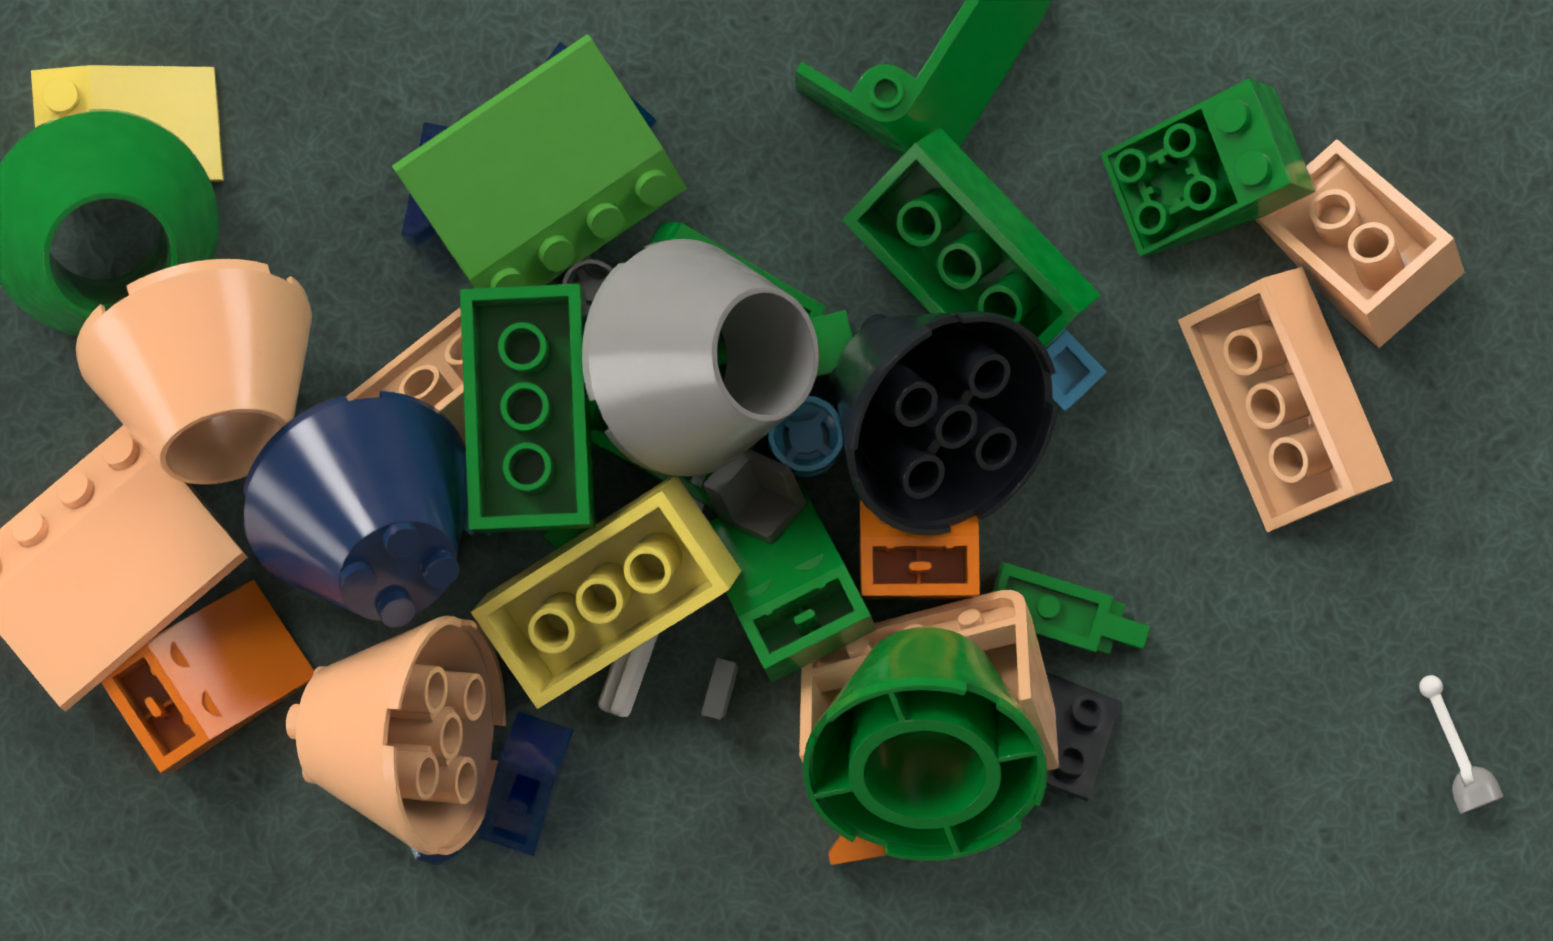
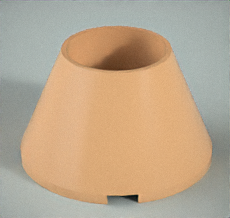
[76,259,312,484]

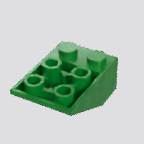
[1100,78,1316,258]
[709,477,876,683]

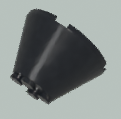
[829,311,1058,535]

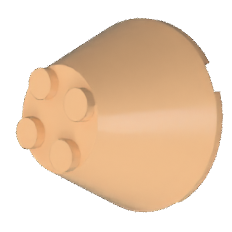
[286,616,506,855]

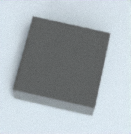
[701,658,739,721]

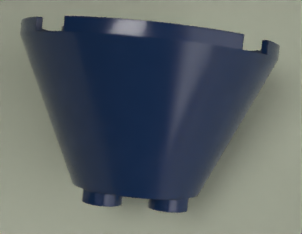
[242,391,468,627]

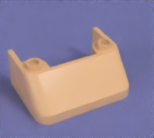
[799,590,1059,771]

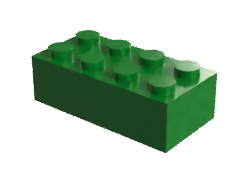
[842,128,1101,349]
[460,284,595,533]

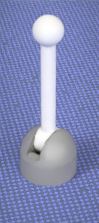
[1419,675,1504,815]

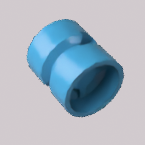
[768,396,843,479]

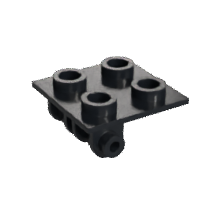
[1046,672,1122,801]

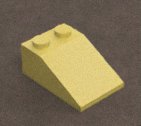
[31,65,224,182]

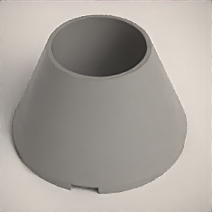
[582,239,819,477]

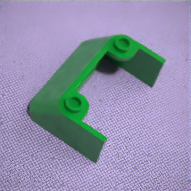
[795,0,1051,156]

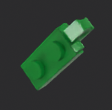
[992,562,1150,655]

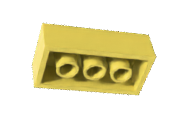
[471,476,742,709]

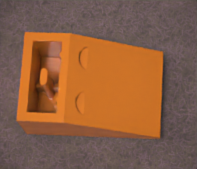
[859,498,980,600]
[101,579,315,774]

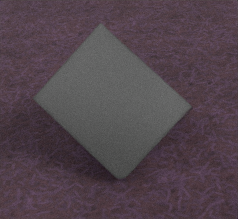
[703,449,807,544]

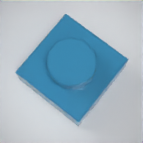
[1046,330,1107,414]

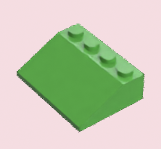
[392,34,687,289]

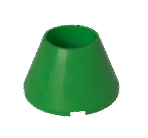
[0,109,219,336]
[803,627,1047,861]

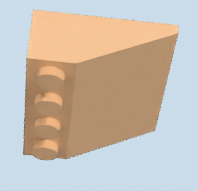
[0,425,248,712]

